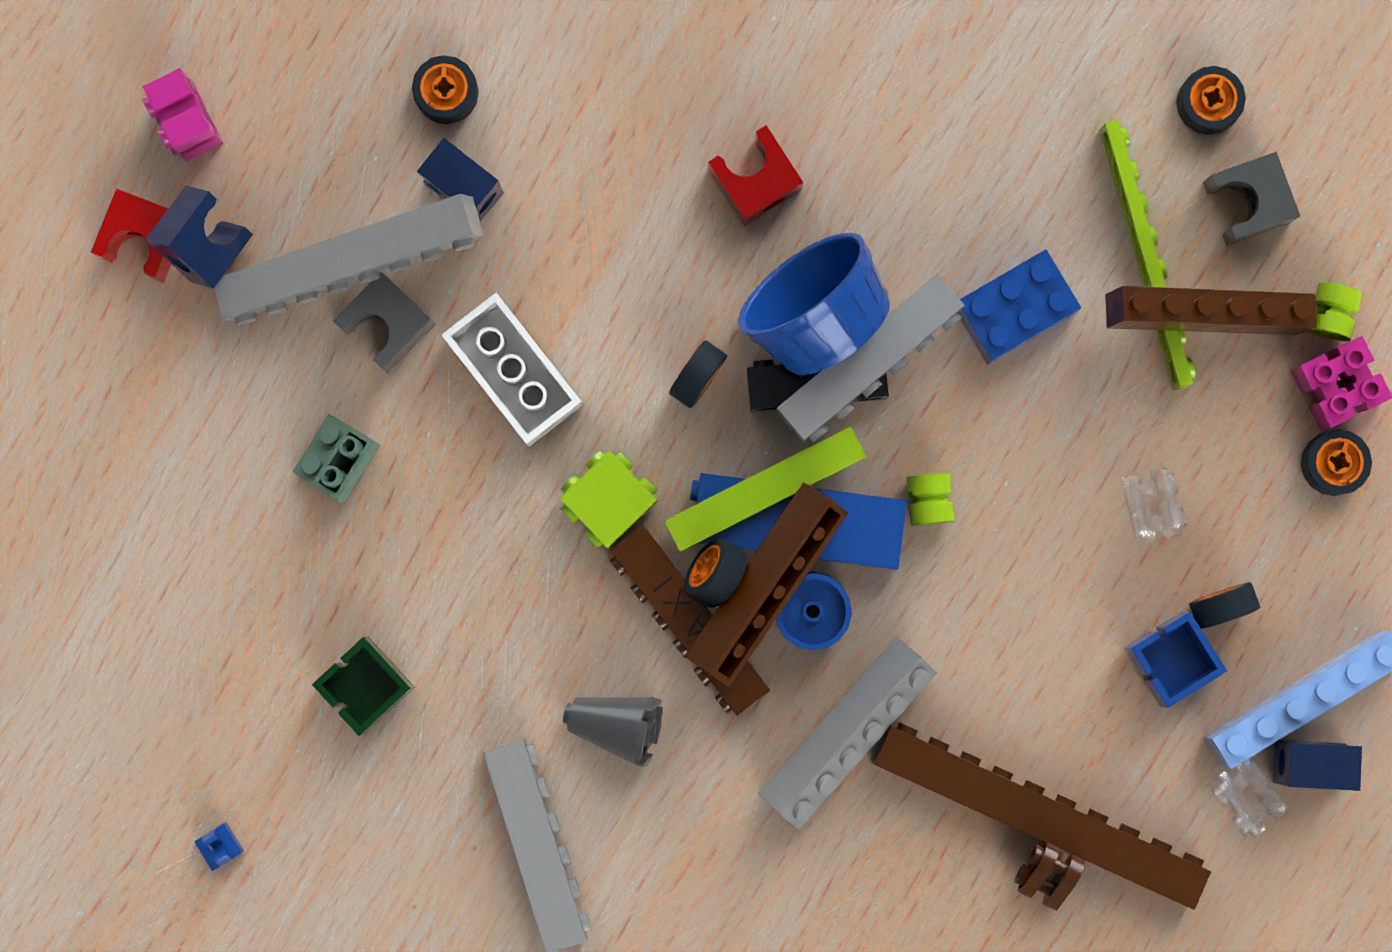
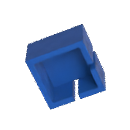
[1124,611,1227,708]

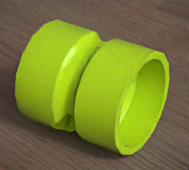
[1308,282,1363,341]
[906,473,956,526]

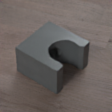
[1203,152,1300,246]
[333,272,435,373]

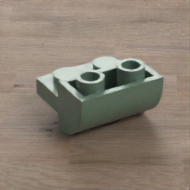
[293,413,380,504]

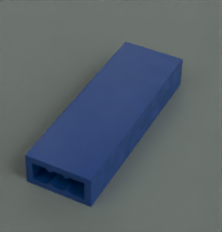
[690,473,907,570]

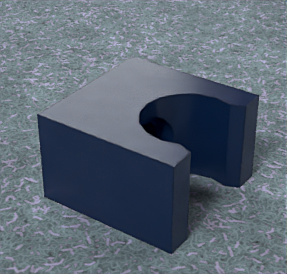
[417,138,504,222]
[145,186,253,288]
[1273,740,1362,791]

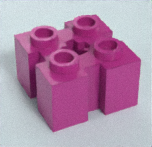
[142,68,223,161]
[1290,336,1392,431]

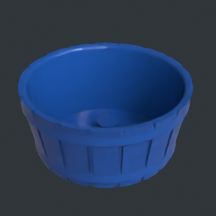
[738,233,890,375]

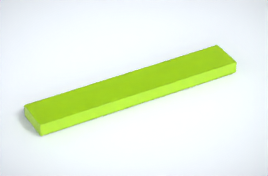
[665,426,867,552]

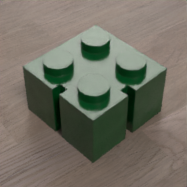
[312,636,415,736]

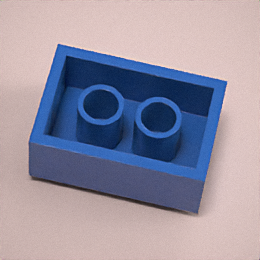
[958,249,1081,365]

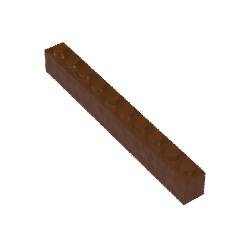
[872,722,1211,910]

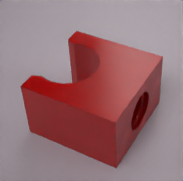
[708,125,804,226]
[91,188,171,283]

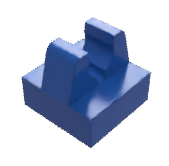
[194,822,244,871]

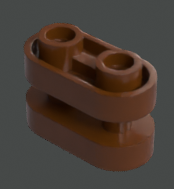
[1014,841,1085,911]

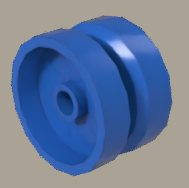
[776,571,852,650]

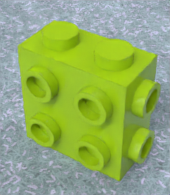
[559,450,658,549]

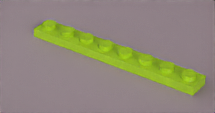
[1100,119,1196,391]

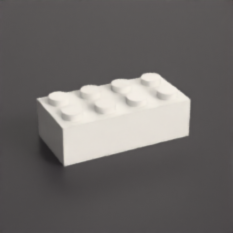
[441,293,583,447]

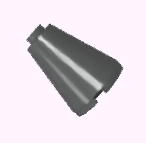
[563,697,663,767]

